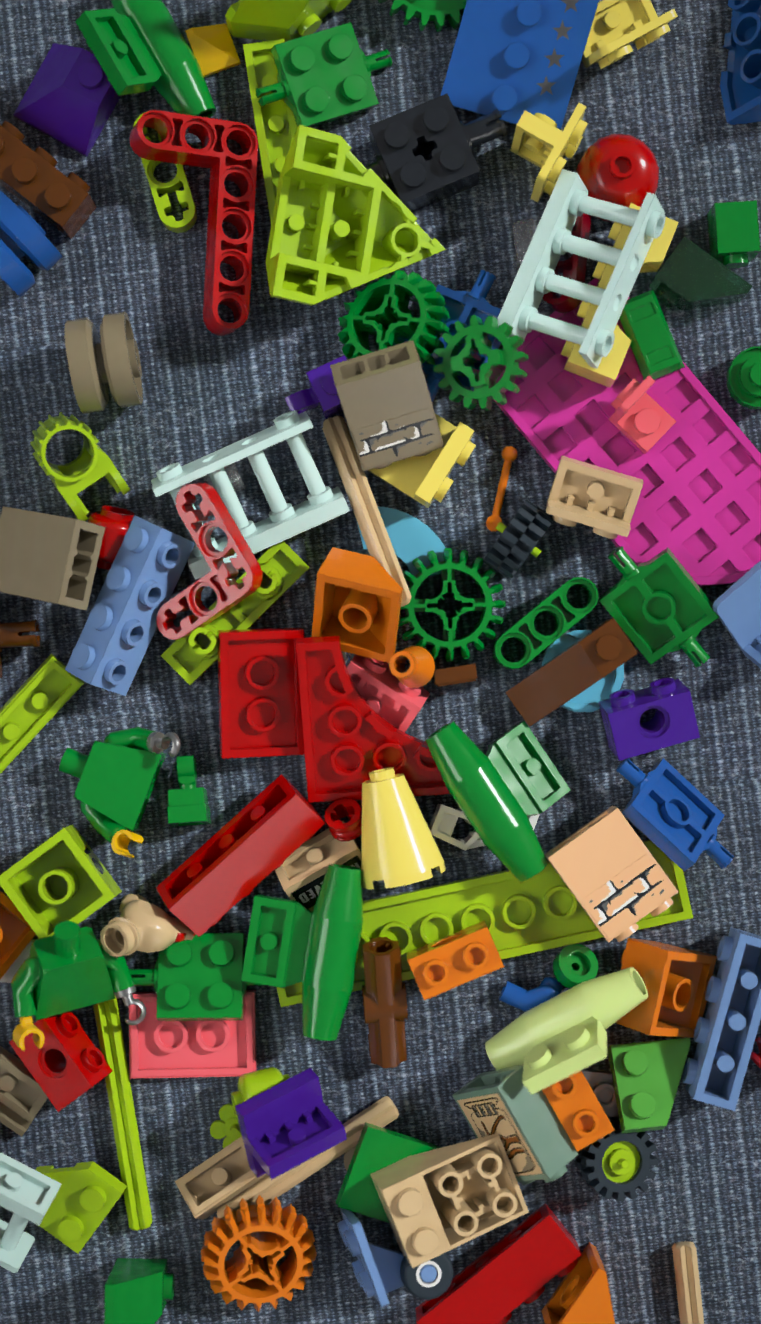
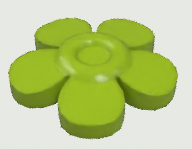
[210,1103,242,1148]

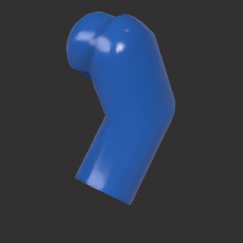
[499,977,563,1012]

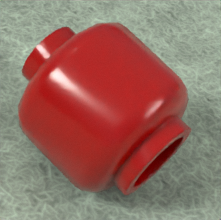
[88,505,134,570]

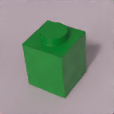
[707,200,760,269]

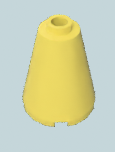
[361,767,446,890]

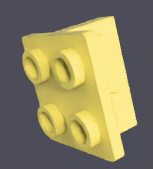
[510,103,588,203]

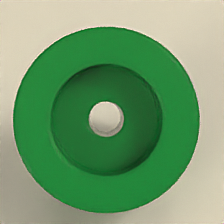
[553,944,599,989]

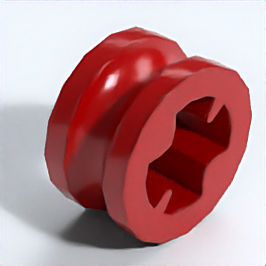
[324,798,362,841]

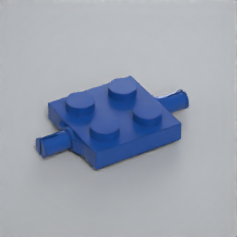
[421,270,501,404]
[616,758,734,871]

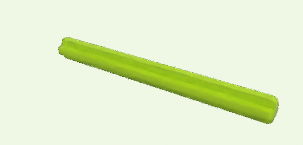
[93,993,153,1231]

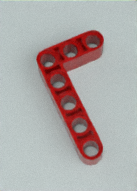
[129,110,258,336]

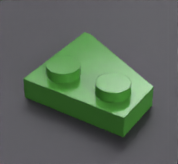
[607,1038,691,1134]

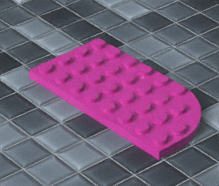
[493,278,761,586]

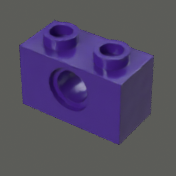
[598,678,700,761]

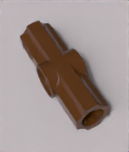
[362,937,408,1068]

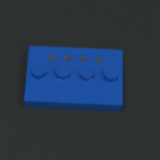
[441,0,599,130]

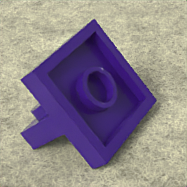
[235,1068,347,1180]

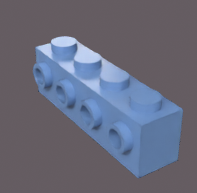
[65,516,195,696]
[682,927,761,1111]

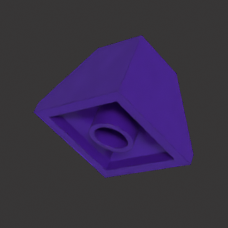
[13,43,121,157]

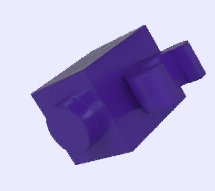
[285,355,347,419]

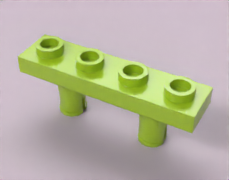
[161,541,310,685]

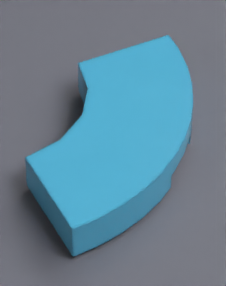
[356,506,446,577]

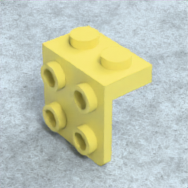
[582,0,678,69]
[367,414,476,508]

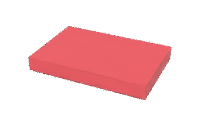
[129,990,257,1079]

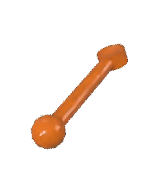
[486,446,518,532]

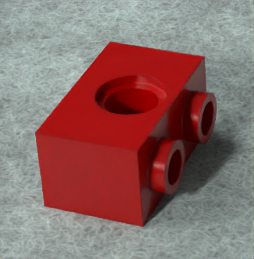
[9,1011,113,1112]

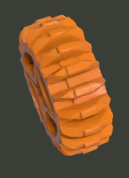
[201,1195,317,1313]

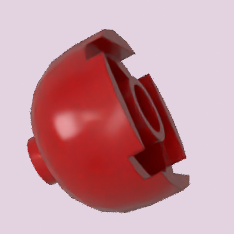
[575,134,659,222]

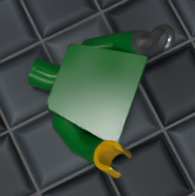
[59,727,181,859]
[11,921,146,1051]

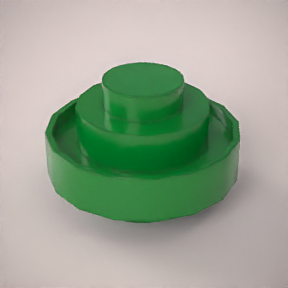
[726,346,761,409]

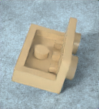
[546,456,644,539]

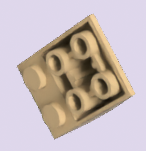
[370,1133,529,1268]

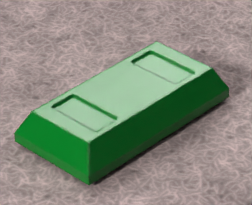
[619,290,685,380]

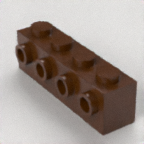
[0,120,97,239]

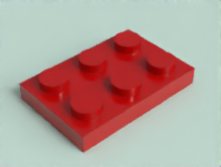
[217,628,305,759]

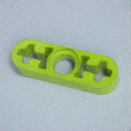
[133,111,197,233]

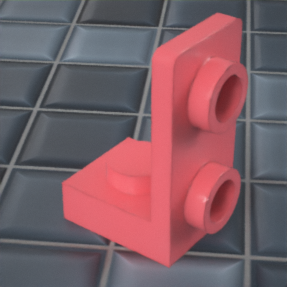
[608,376,677,454]

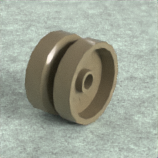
[64,311,143,414]

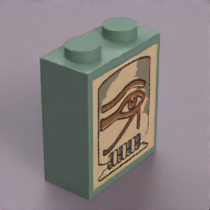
[452,1065,579,1185]

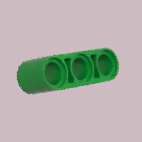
[493,577,599,669]

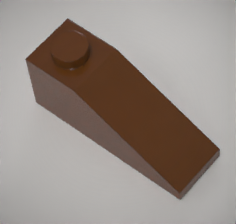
[505,618,638,727]

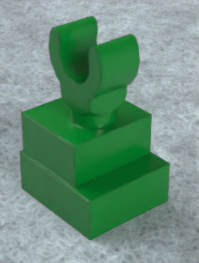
[167,755,211,827]

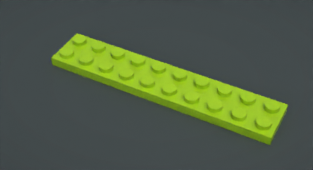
[276,839,693,1007]

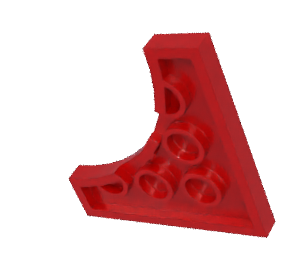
[296,636,450,803]

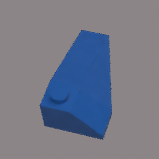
[720,0,761,125]

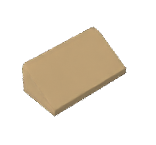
[175,1136,267,1220]

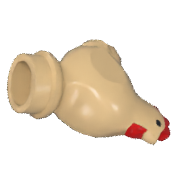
[100,894,196,957]

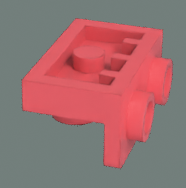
[347,655,430,733]

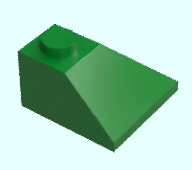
[104,1258,175,1324]

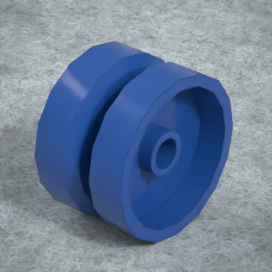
[0,190,63,297]

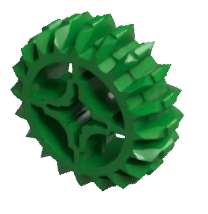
[337,269,451,365]
[398,548,506,662]

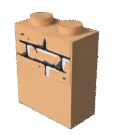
[545,805,678,942]

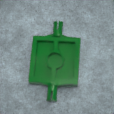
[256,22,392,128]
[599,546,719,667]
[129,933,263,1021]

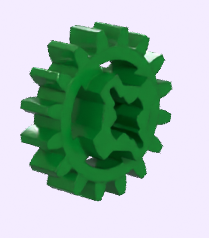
[433,315,529,411]

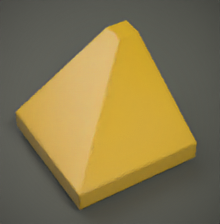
[185,23,241,78]

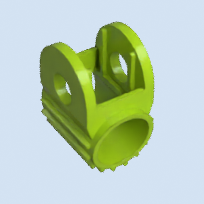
[30,412,131,521]

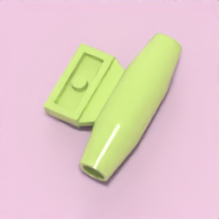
[485,967,648,1095]

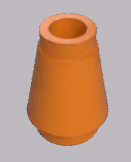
[389,646,435,688]

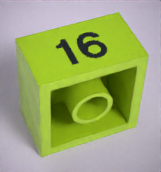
[0,824,122,939]

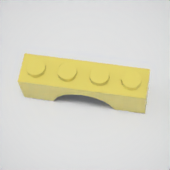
[561,203,679,388]

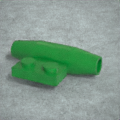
[75,0,216,118]
[425,721,570,882]
[241,864,363,1041]

